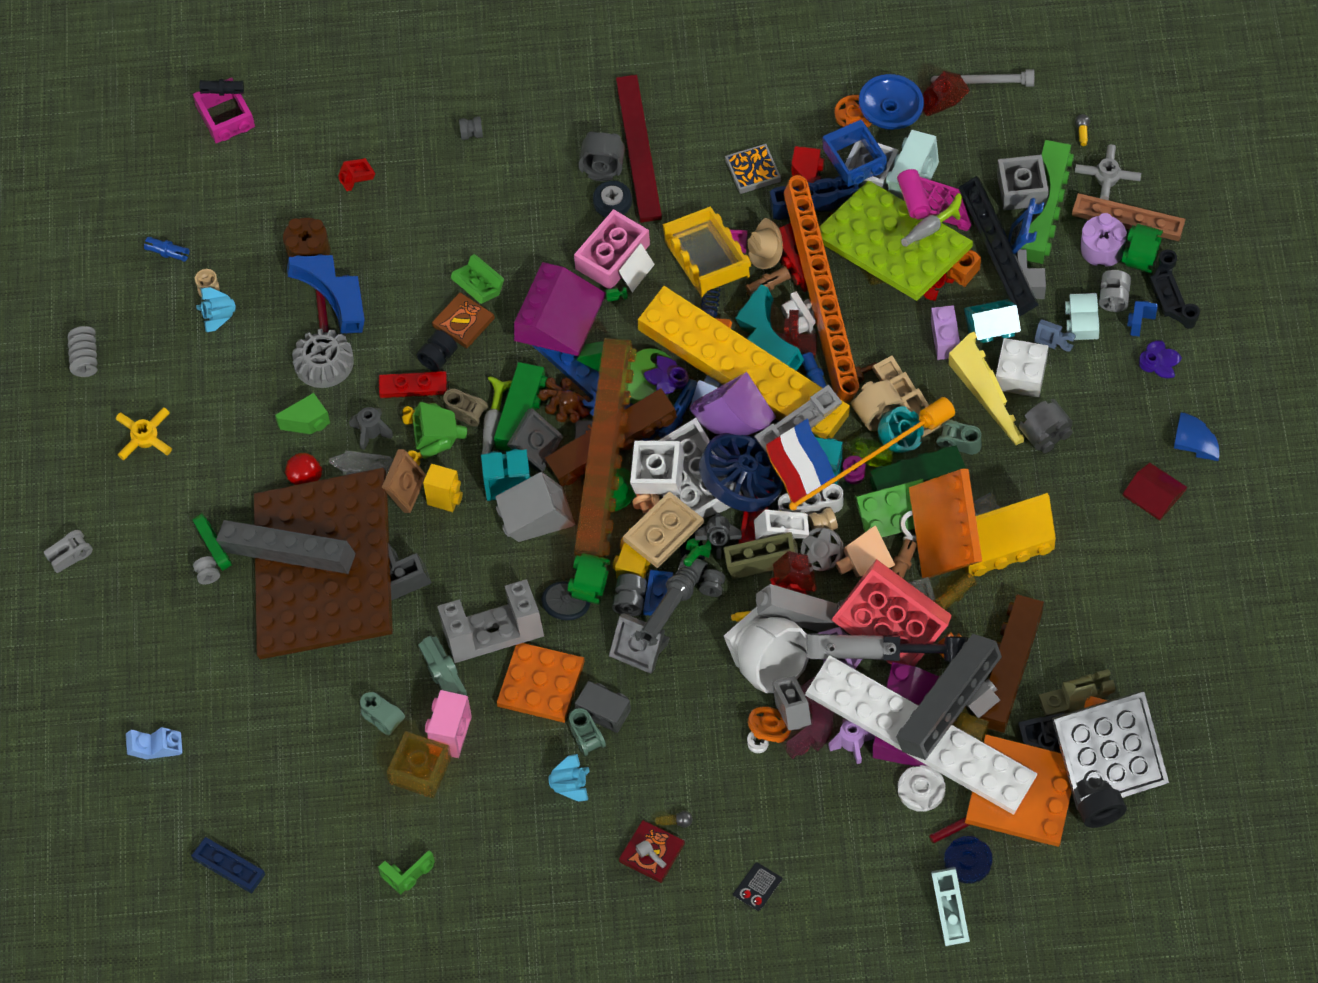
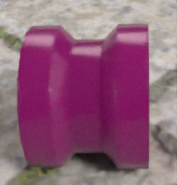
[843,456,866,484]

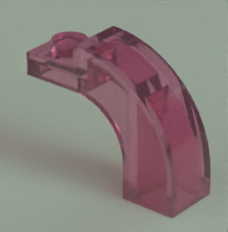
[786,676,834,759]

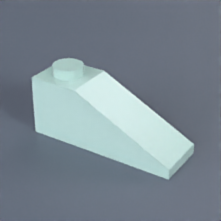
[932,867,970,946]

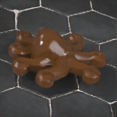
[538,377,591,423]

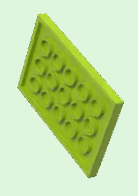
[819,181,973,301]

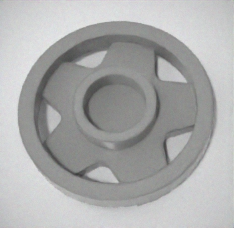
[801,528,843,571]

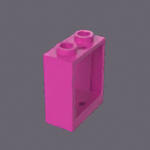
[193,78,255,143]

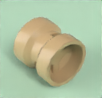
[195,269,220,297]
[808,507,838,536]

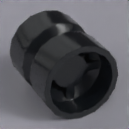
[416,330,458,372]

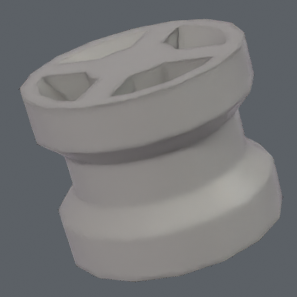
[193,556,220,585]

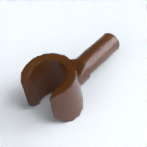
[855,362,877,383]

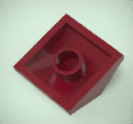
[1123,463,1187,521]

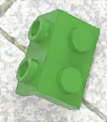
[451,254,504,304]

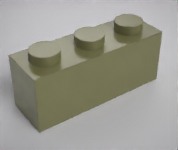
[724,532,800,579]

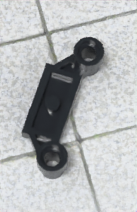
[1150,249,1200,329]

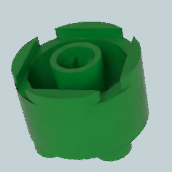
[1121,223,1163,273]
[567,553,610,605]

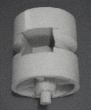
[1099,270,1131,312]

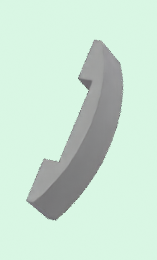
[755,385,842,453]

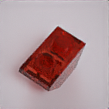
[922,71,970,116]

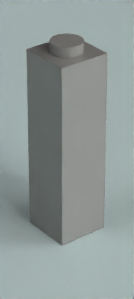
[756,584,838,632]

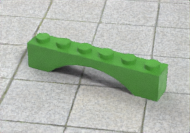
[1020,140,1074,264]

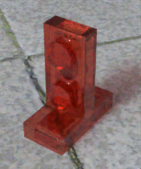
[776,310,817,358]

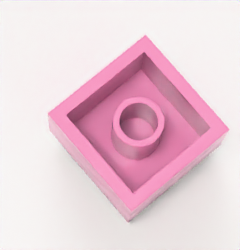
[425,690,472,758]

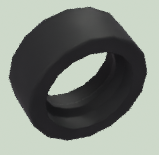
[1078,789,1127,828]

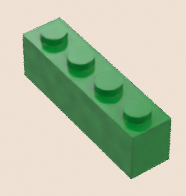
[494,362,548,452]

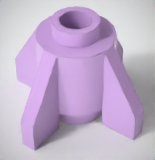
[829,719,875,764]

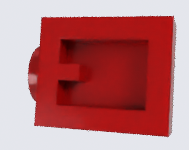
[338,158,376,191]

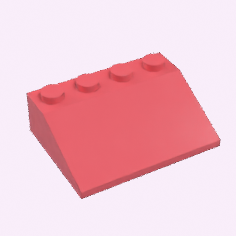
[831,559,952,666]

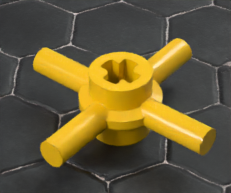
[116,407,172,460]

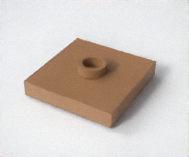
[382,449,426,513]

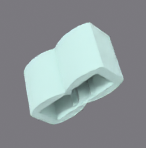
[1065,293,1099,340]

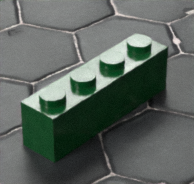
[870,445,966,491]

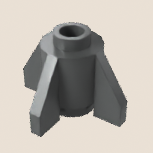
[349,407,393,450]
[695,513,742,559]

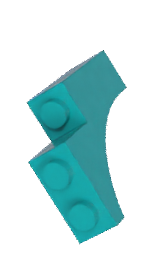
[736,284,804,371]

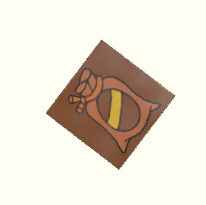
[432,293,495,349]

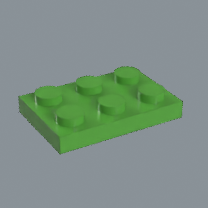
[855,479,923,537]

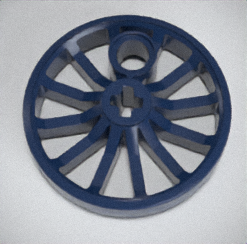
[699,433,784,512]

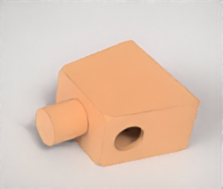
[835,526,895,578]

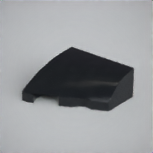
[1018,712,1065,753]

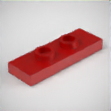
[379,371,447,398]

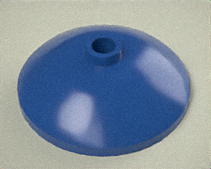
[859,74,924,129]

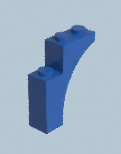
[287,254,365,334]

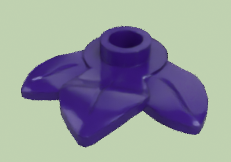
[1139,340,1182,378]
[644,356,689,394]

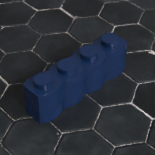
[770,176,859,220]

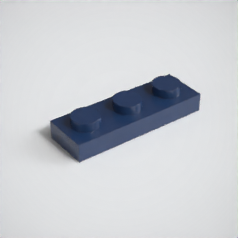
[192,837,265,894]

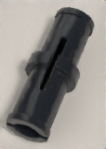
[199,79,244,96]

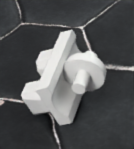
[782,292,816,335]

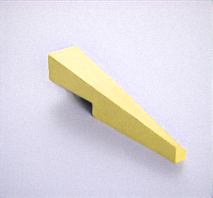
[948,332,1024,445]

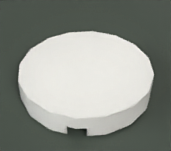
[898,765,945,811]

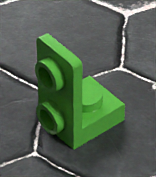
[378,850,435,895]

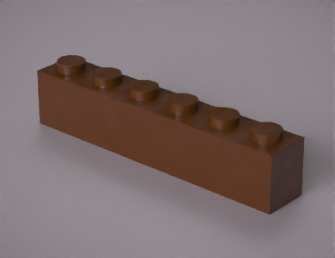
[545,388,677,487]
[974,594,1044,733]

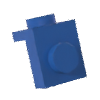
[1127,301,1158,337]

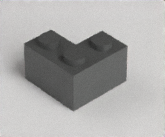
[388,543,432,601]

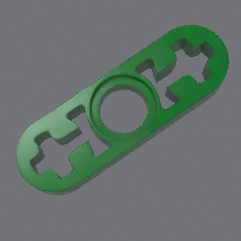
[192,513,233,571]

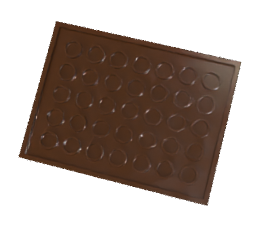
[254,468,393,660]

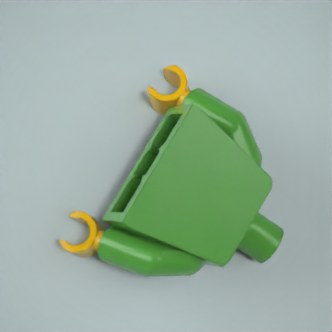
[402,402,467,466]

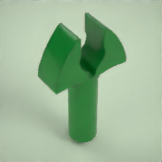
[683,538,711,567]

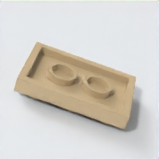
[623,491,704,568]

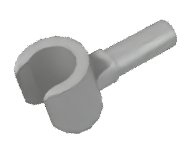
[636,841,667,868]

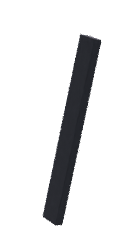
[958,176,1039,316]

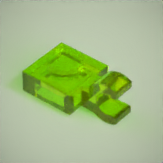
[853,442,893,467]

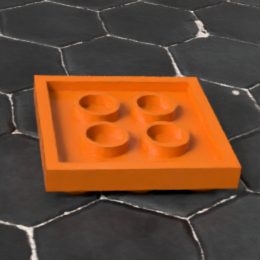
[497,643,585,723]

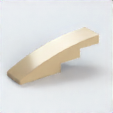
[872,356,942,438]

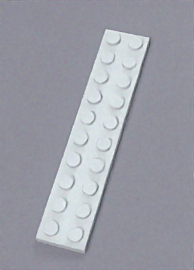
[805,655,1037,815]

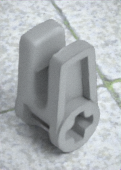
[44,530,93,573]

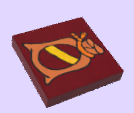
[619,820,685,883]

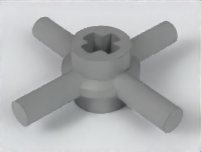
[1075,144,1141,200]

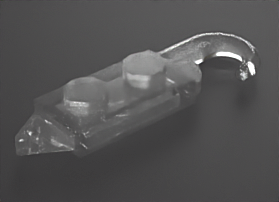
[329,450,421,476]

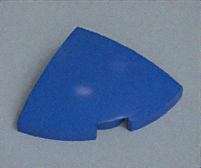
[1174,412,1219,461]

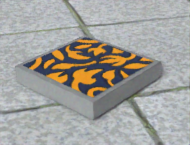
[725,144,781,194]

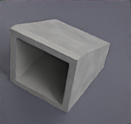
[495,472,575,542]

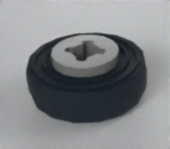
[593,181,632,217]

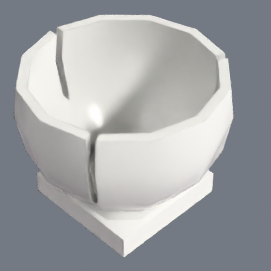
[724,607,809,693]

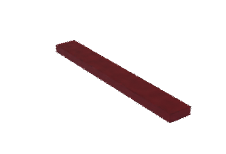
[616,75,662,223]

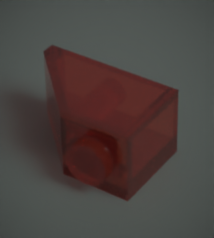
[773,551,817,592]

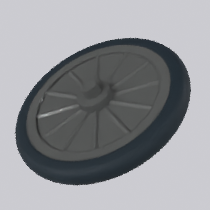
[541,581,590,620]

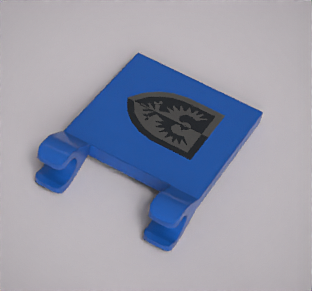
[1008,198,1045,254]

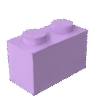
[931,305,960,360]

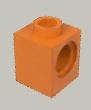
[947,250,981,287]

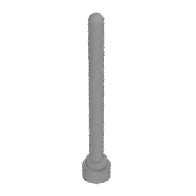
[931,69,1034,87]

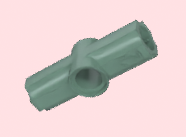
[418,636,467,695]

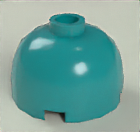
[878,406,924,453]

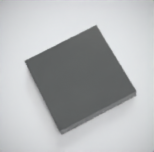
[507,408,564,472]

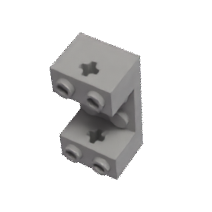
[437,579,544,663]

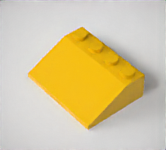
[964,493,1056,578]

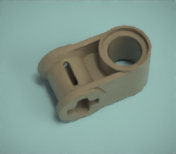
[443,389,488,426]

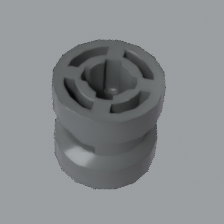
[459,116,483,140]

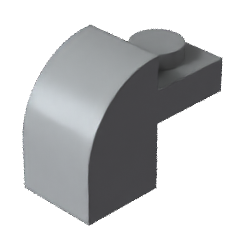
[1017,250,1046,299]

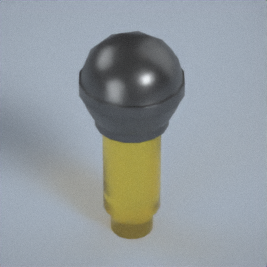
[655,811,692,828]

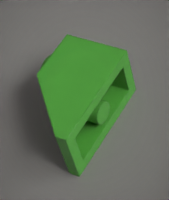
[275,393,330,434]

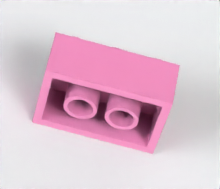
[574,209,650,289]

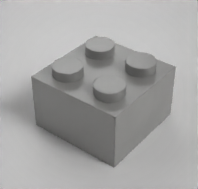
[997,155,1048,210]

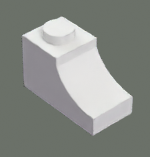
[754,510,809,540]

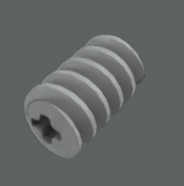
[67,326,98,377]

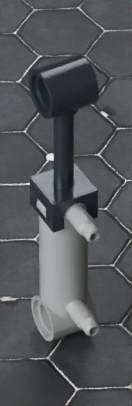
[807,634,968,662]

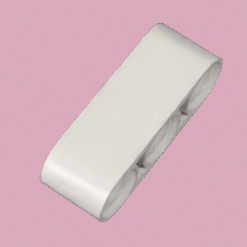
[778,484,843,516]

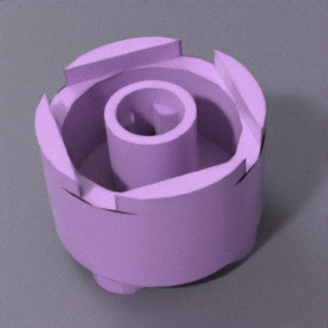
[1081,213,1127,267]

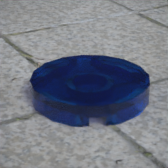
[944,836,992,883]

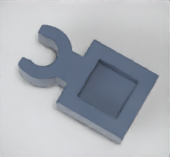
[1034,319,1076,351]

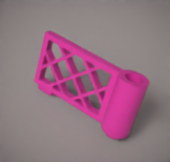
[897,169,972,231]

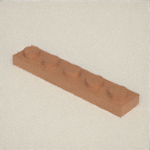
[1072,193,1185,241]

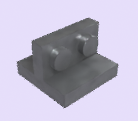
[609,613,669,674]

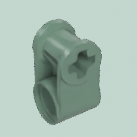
[936,420,982,455]
[360,692,405,735]
[569,708,606,757]

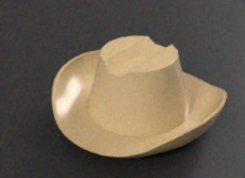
[747,218,783,269]

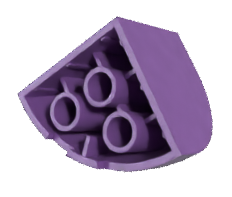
[690,372,776,435]

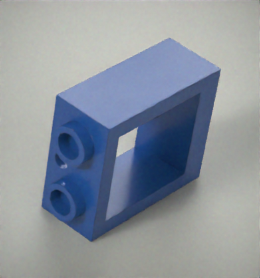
[823,119,887,187]

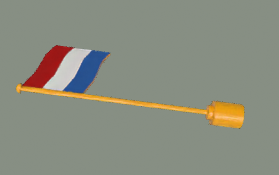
[766,397,955,510]

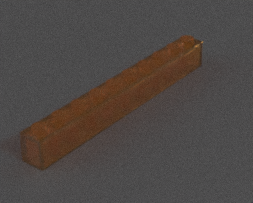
[574,338,636,558]

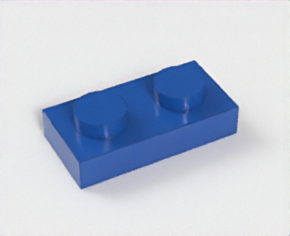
[643,570,673,616]

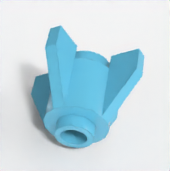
[196,287,235,332]
[549,754,590,802]

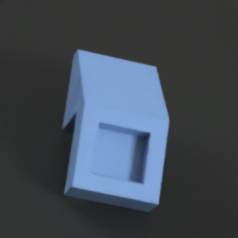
[126,727,182,759]

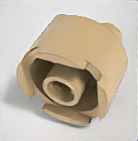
[851,379,905,431]

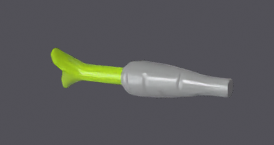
[901,193,962,247]
[482,376,512,454]

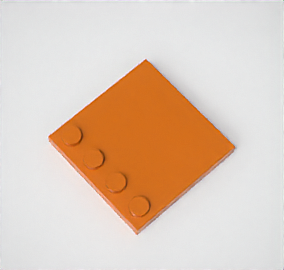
[909,469,982,578]
[965,735,1072,847]

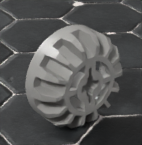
[292,329,354,388]

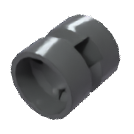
[612,574,647,617]

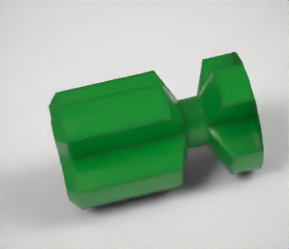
[606,287,628,302]

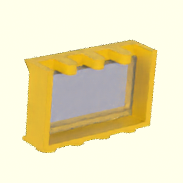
[663,206,751,297]

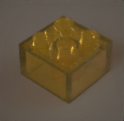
[387,731,452,799]

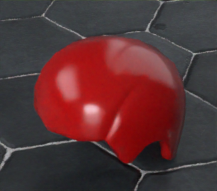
[285,453,322,485]

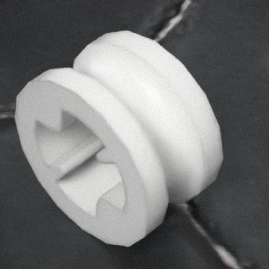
[747,731,769,753]

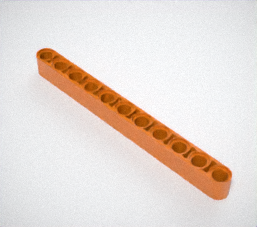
[784,175,859,403]

